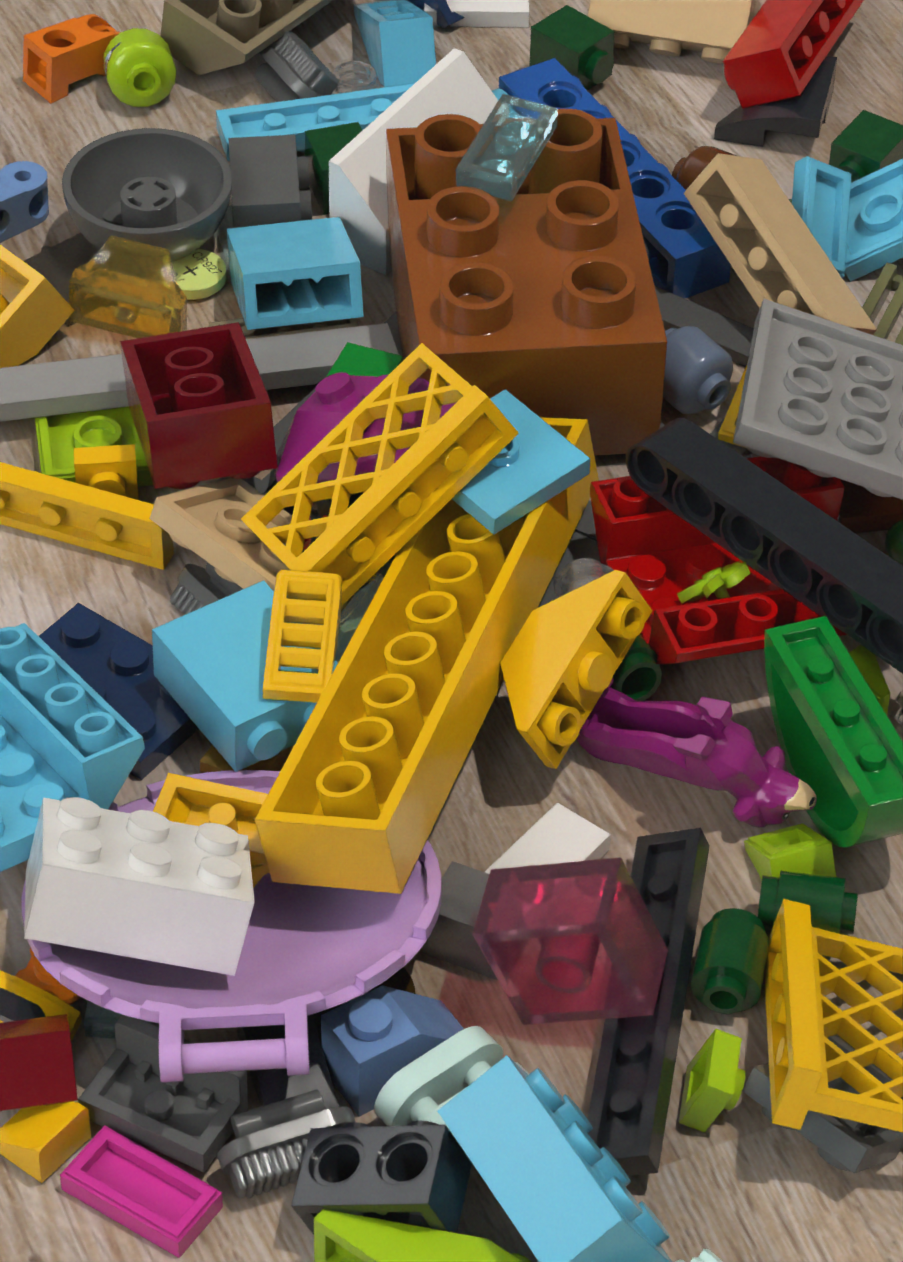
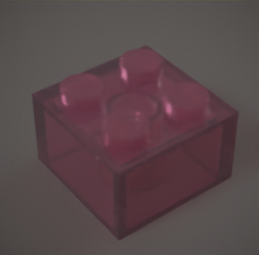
[473,857,668,1025]

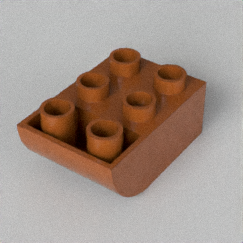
[386,108,667,455]

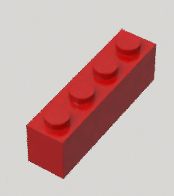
[723,0,864,109]

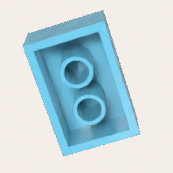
[437,1055,672,1262]

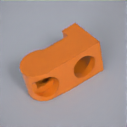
[23,14,120,103]

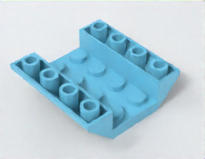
[0,623,145,872]

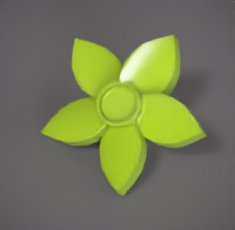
[677,561,750,604]

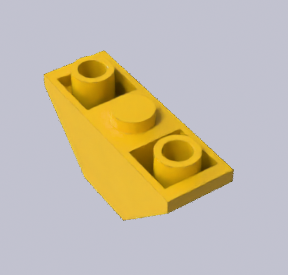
[500,570,652,769]

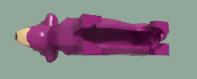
[576,678,817,828]

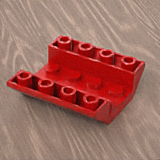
[589,456,847,664]

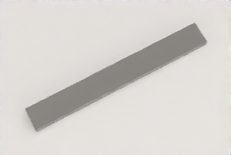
[0,323,399,422]

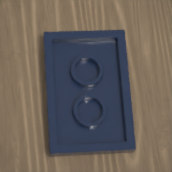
[39,603,199,780]

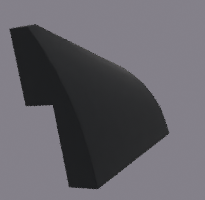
[714,57,837,147]

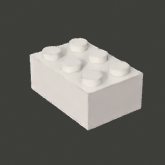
[24,797,255,976]

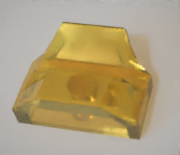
[69,236,187,338]

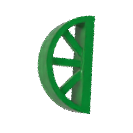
[764,616,903,848]

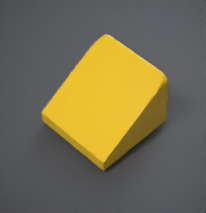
[0,1101,91,1183]

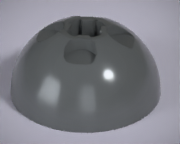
[62,128,232,265]

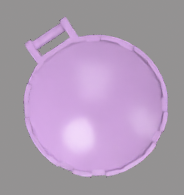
[22,770,442,1083]

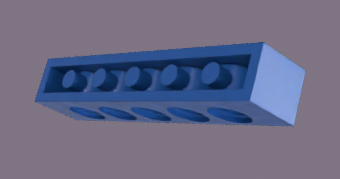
[499,58,731,299]

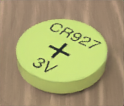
[160,249,227,300]

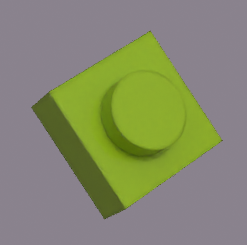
[679,1028,745,1133]

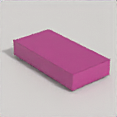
[60,1125,223,1258]

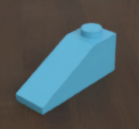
[353,0,436,87]

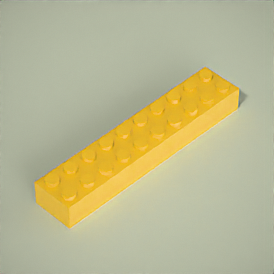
[255,417,599,894]

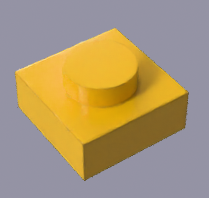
[73,444,139,500]

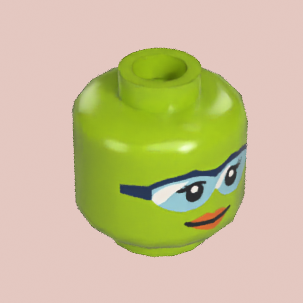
[103,28,176,107]

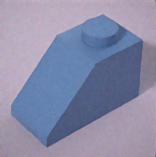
[321,985,464,1117]

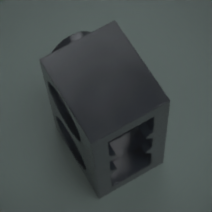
[291,1121,472,1235]

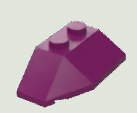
[275,372,455,493]

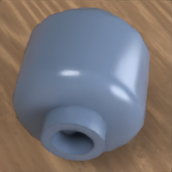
[663,326,733,414]

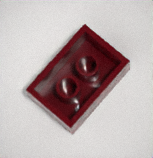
[120,322,278,489]

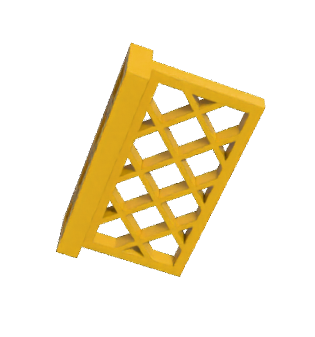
[241,343,519,605]
[764,899,903,1133]

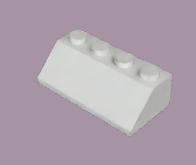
[329,48,509,275]

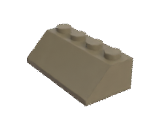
[160,0,332,75]

